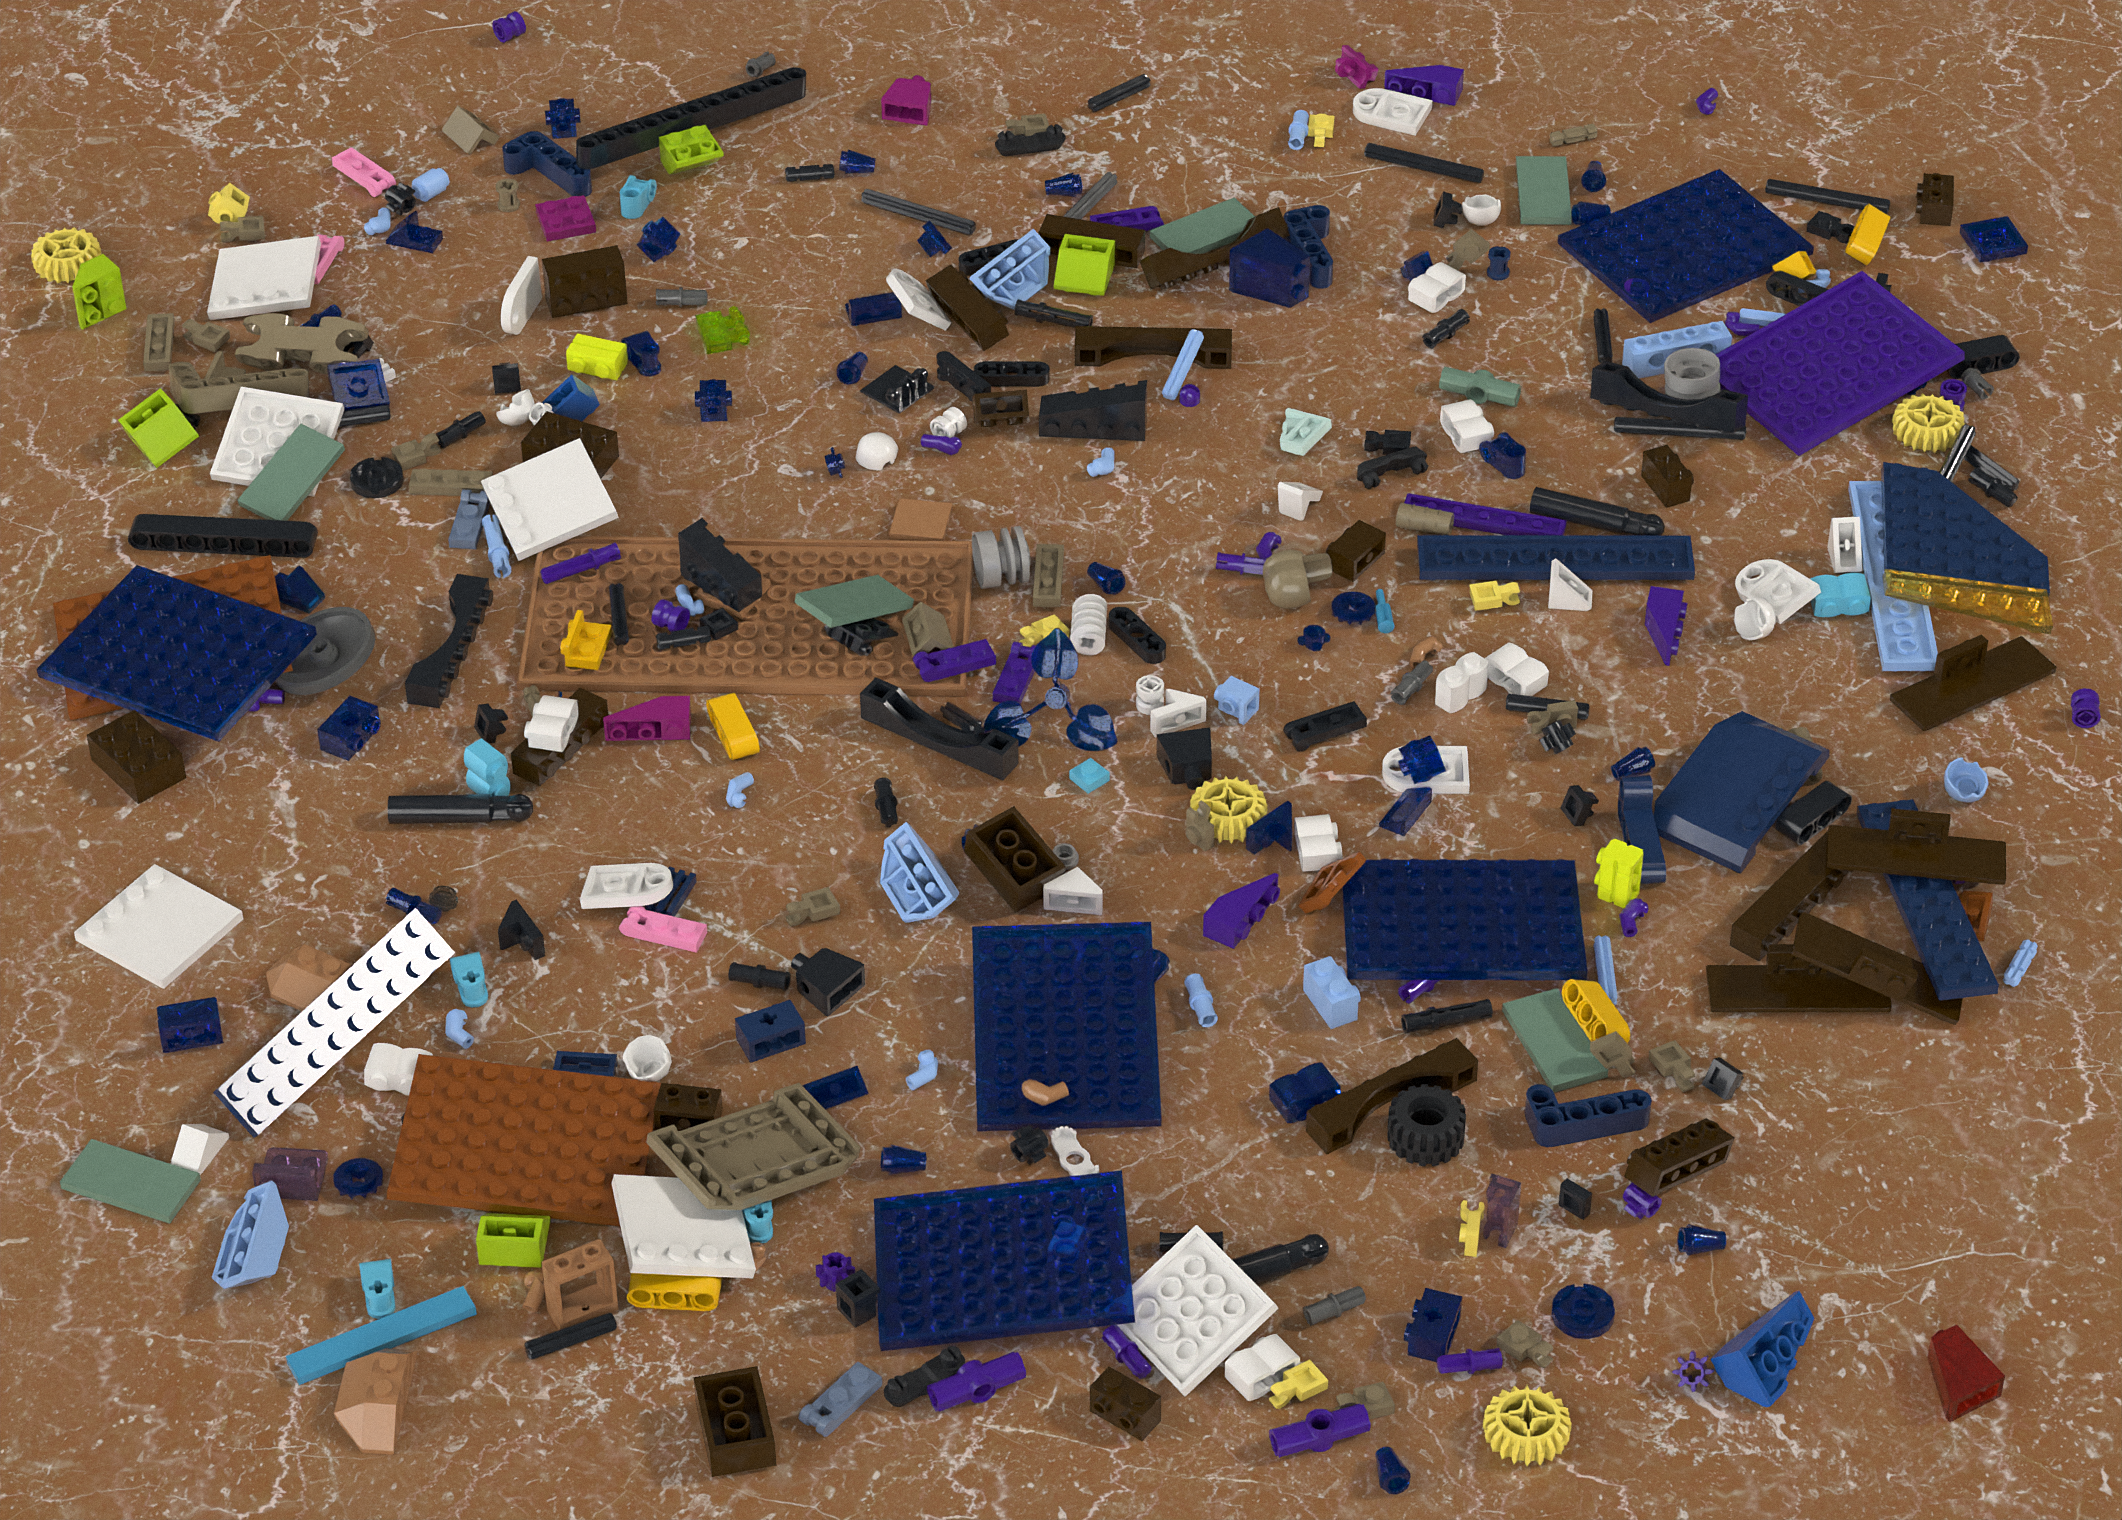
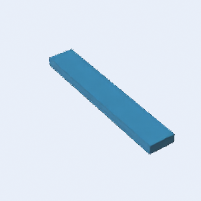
[286,1286,477,1385]

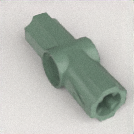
[1439,366,1522,407]

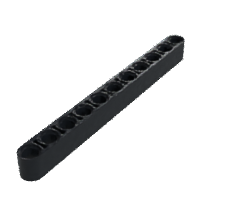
[576,67,807,169]

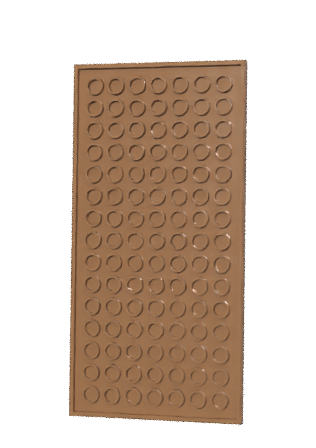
[517,536,974,696]

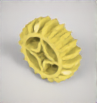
[31,227,101,284]
[1892,393,1965,453]
[1190,775,1268,844]
[1483,1385,1572,1466]

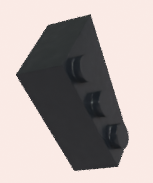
[678,518,762,612]

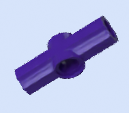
[927,1352,1026,1412]
[1269,1403,1371,1458]

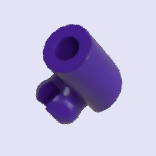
[1724,312,1760,336]
[244,689,285,712]

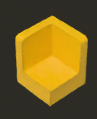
[1772,251,1816,279]

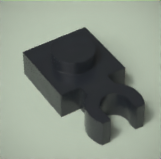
[1806,211,1854,244]
[1364,430,1411,455]

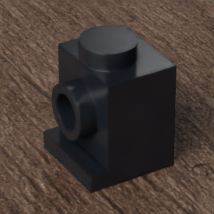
[836,1269,880,1328]

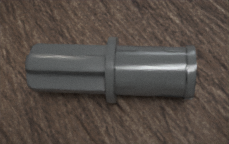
[656,287,708,308]
[1390,660,1433,705]
[1303,1286,1366,1326]

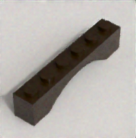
[1139,207,1290,291]
[1074,326,1232,369]
[1306,1038,1478,1154]

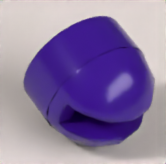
[1179,384,1200,407]

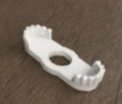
[1051,1126,1099,1186]

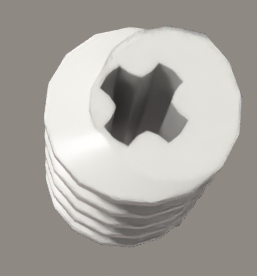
[1070,594,1107,655]

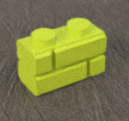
[566,333,628,380]
[1594,839,1644,908]

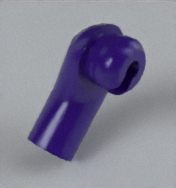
[1696,88,1718,115]
[921,434,962,455]
[1256,532,1282,559]
[1619,898,1649,937]

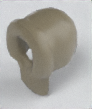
[1263,550,1332,609]

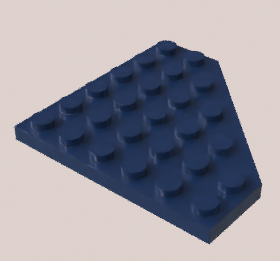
[1881,462,2050,601]

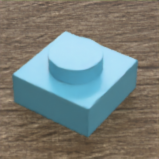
[1069,758,1110,794]

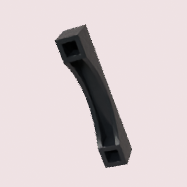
[1590,361,1748,434]
[405,574,493,709]
[860,677,1019,781]

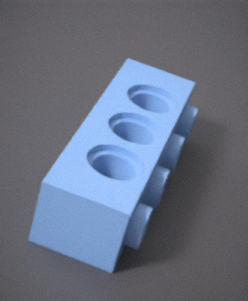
[1622,321,1732,379]

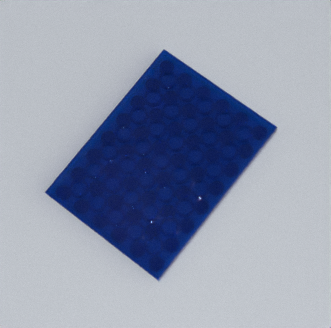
[1558,169,1814,323]
[36,565,318,742]
[1342,859,1588,980]
[972,922,1162,1131]
[874,1170,1135,1351]

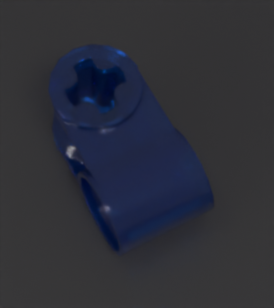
[621,331,662,376]
[1479,432,1526,479]

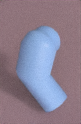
[364,208,391,235]
[1798,269,1831,293]
[1087,448,1114,477]
[675,584,704,617]
[726,772,754,808]
[445,1009,474,1049]
[906,1050,938,1090]

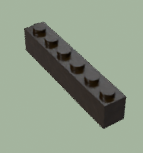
[1729,831,1854,961]

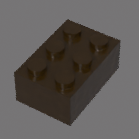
[542,245,628,318]
[521,411,619,480]
[87,709,186,804]
[964,806,1066,913]
[693,1366,777,1477]

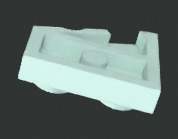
[1280,408,1332,456]

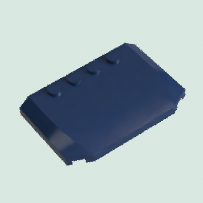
[1654,711,1829,874]

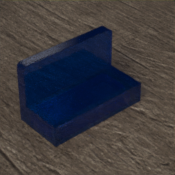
[845,292,902,326]

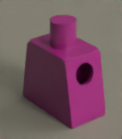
[881,75,932,126]

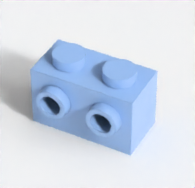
[1303,956,1361,1029]

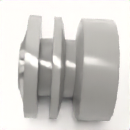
[1664,348,1720,400]
[972,526,1030,589]

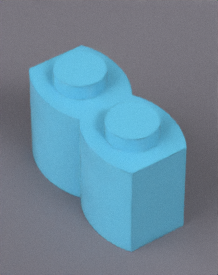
[1810,573,1871,617]
[464,738,510,796]

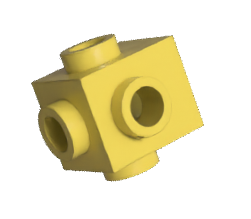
[208,183,250,224]

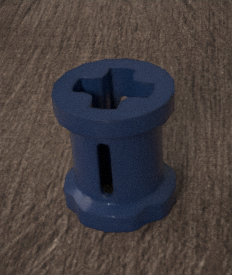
[1487,246,1511,281]

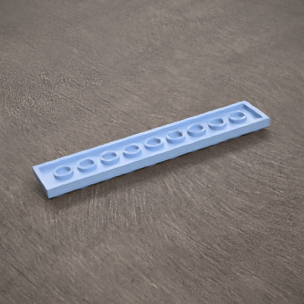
[1848,481,1938,671]

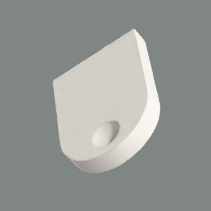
[1353,88,1433,136]
[501,256,542,335]
[886,269,951,331]
[1735,559,1821,624]
[1382,746,1470,794]
[580,863,673,909]

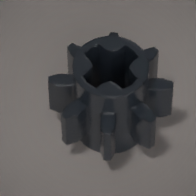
[385,182,416,216]
[1539,719,1576,754]
[1010,1125,1049,1165]

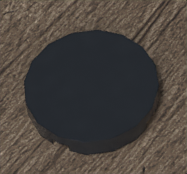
[350,457,404,499]

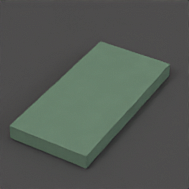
[1516,156,1572,225]
[1150,197,1255,254]
[237,423,345,521]
[795,575,914,628]
[1502,988,1608,1093]
[60,1139,201,1224]

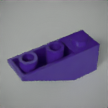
[1384,65,1464,106]
[1645,586,1688,666]
[1203,873,1280,949]

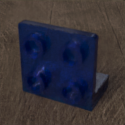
[157,997,224,1053]

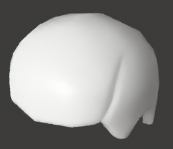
[1462,194,1501,226]
[496,389,535,426]
[856,432,898,471]
[1734,597,1776,640]
[623,1035,672,1082]

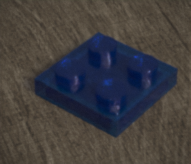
[1959,216,2028,263]
[327,359,390,410]

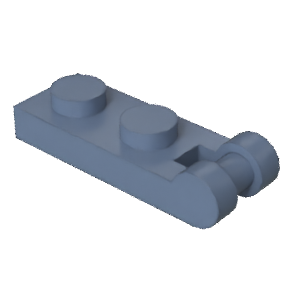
[448,489,490,549]
[798,1362,882,1437]

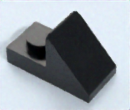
[498,899,545,960]

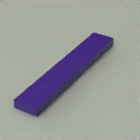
[1404,493,1567,535]

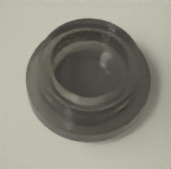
[429,886,458,912]

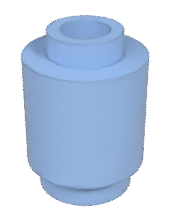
[411,168,450,202]

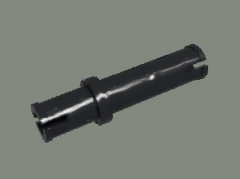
[1014,299,1093,328]
[1401,999,1493,1034]

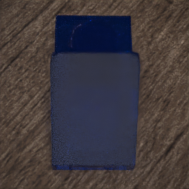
[386,210,443,254]
[275,565,325,614]
[1246,800,1292,855]

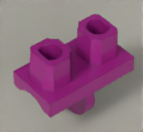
[1335,45,1379,89]

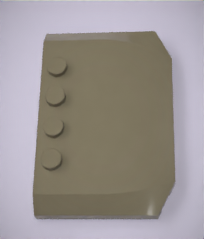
[646,1083,861,1210]

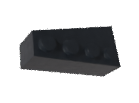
[1039,380,1147,441]

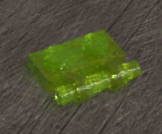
[695,306,750,354]

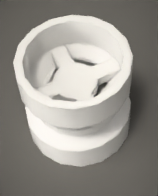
[930,407,967,438]
[1136,675,1164,715]

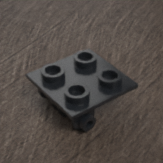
[860,365,935,414]
[824,618,899,656]

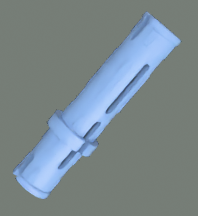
[482,514,511,578]

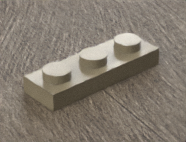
[143,313,175,372]
[409,469,493,496]
[1033,544,1064,607]

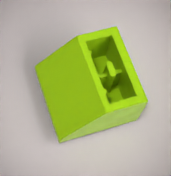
[659,125,724,175]
[1054,234,1115,296]
[72,254,127,330]
[118,388,199,468]
[476,1213,550,1268]

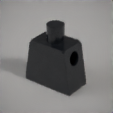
[1156,727,1212,790]
[791,948,865,1017]

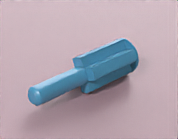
[1375,589,1395,633]

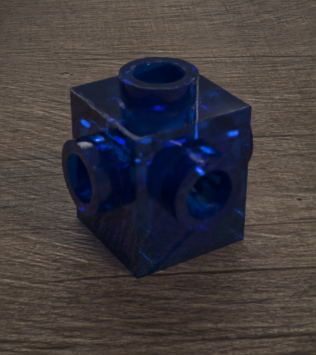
[545,98,581,139]
[636,217,681,262]
[694,379,732,422]
[1398,735,1446,785]

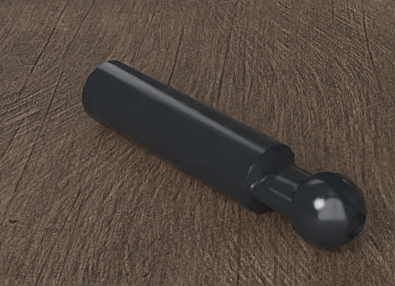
[1530,487,1665,536]
[388,794,533,824]
[1231,1234,1329,1284]

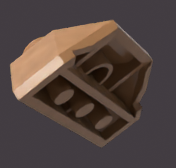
[266,944,352,1011]
[334,1348,417,1455]

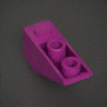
[603,696,692,741]

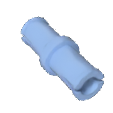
[1288,110,1309,150]
[1184,973,1218,1028]

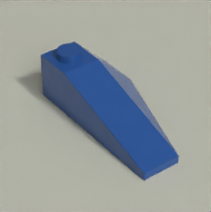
[1710,1291,1814,1408]

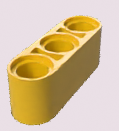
[1845,203,1890,266]
[706,693,760,760]
[1562,979,1630,1044]
[627,1273,722,1311]

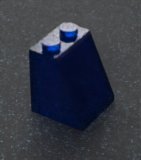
[1229,228,1310,308]

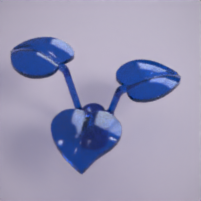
[983,628,1118,751]

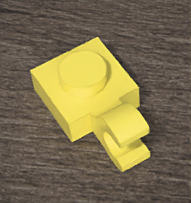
[1308,114,1335,147]
[1470,581,1520,611]
[1019,614,1070,647]
[1459,1200,1485,1257]
[1269,1360,1328,1409]

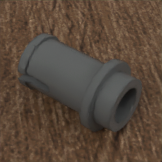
[745,51,776,77]
[1961,368,1994,400]

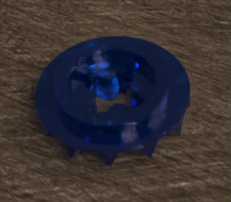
[1331,591,1376,626]
[333,1158,383,1200]

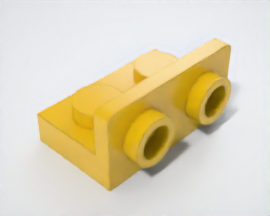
[560,610,612,670]

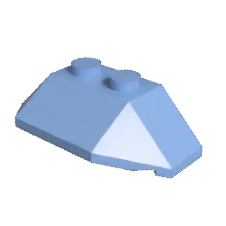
[969,229,1050,310]
[880,822,959,923]
[212,1181,289,1289]

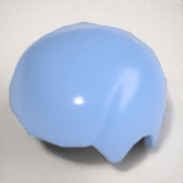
[1944,757,1989,803]

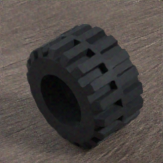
[1387,1084,1466,1166]

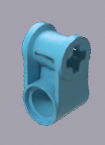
[620,175,657,219]
[450,951,488,1008]
[742,1200,773,1243]
[359,1259,395,1319]

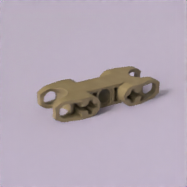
[235,313,369,374]

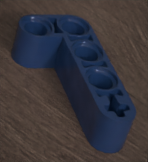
[502,131,592,197]
[1283,205,1333,289]
[1618,775,1666,884]
[1525,1084,1652,1147]

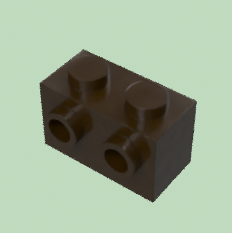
[1916,173,1954,226]
[972,389,1029,427]
[1641,445,1694,508]
[1326,520,1386,582]
[654,1083,723,1132]
[1090,1366,1161,1441]

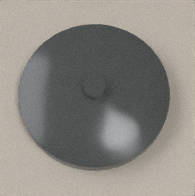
[272,607,376,695]

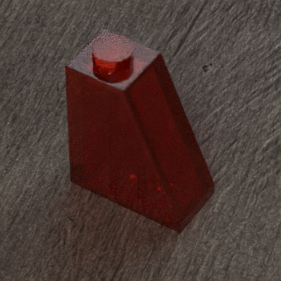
[1927,1324,2005,1422]

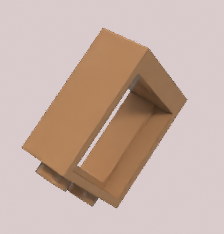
[542,1239,618,1330]

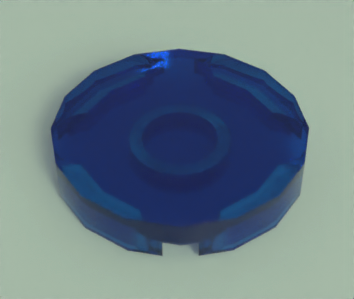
[1551,1284,1615,1339]

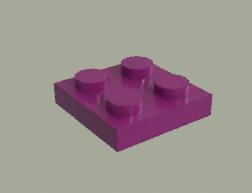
[535,195,596,242]

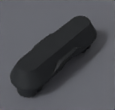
[995,124,1066,156]
[1357,446,1429,489]
[884,1346,965,1407]

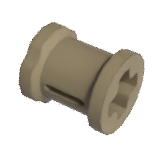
[496,179,520,212]

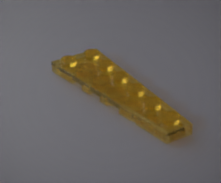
[1882,569,2053,634]

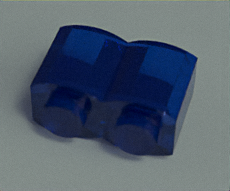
[1269,1062,1341,1123]

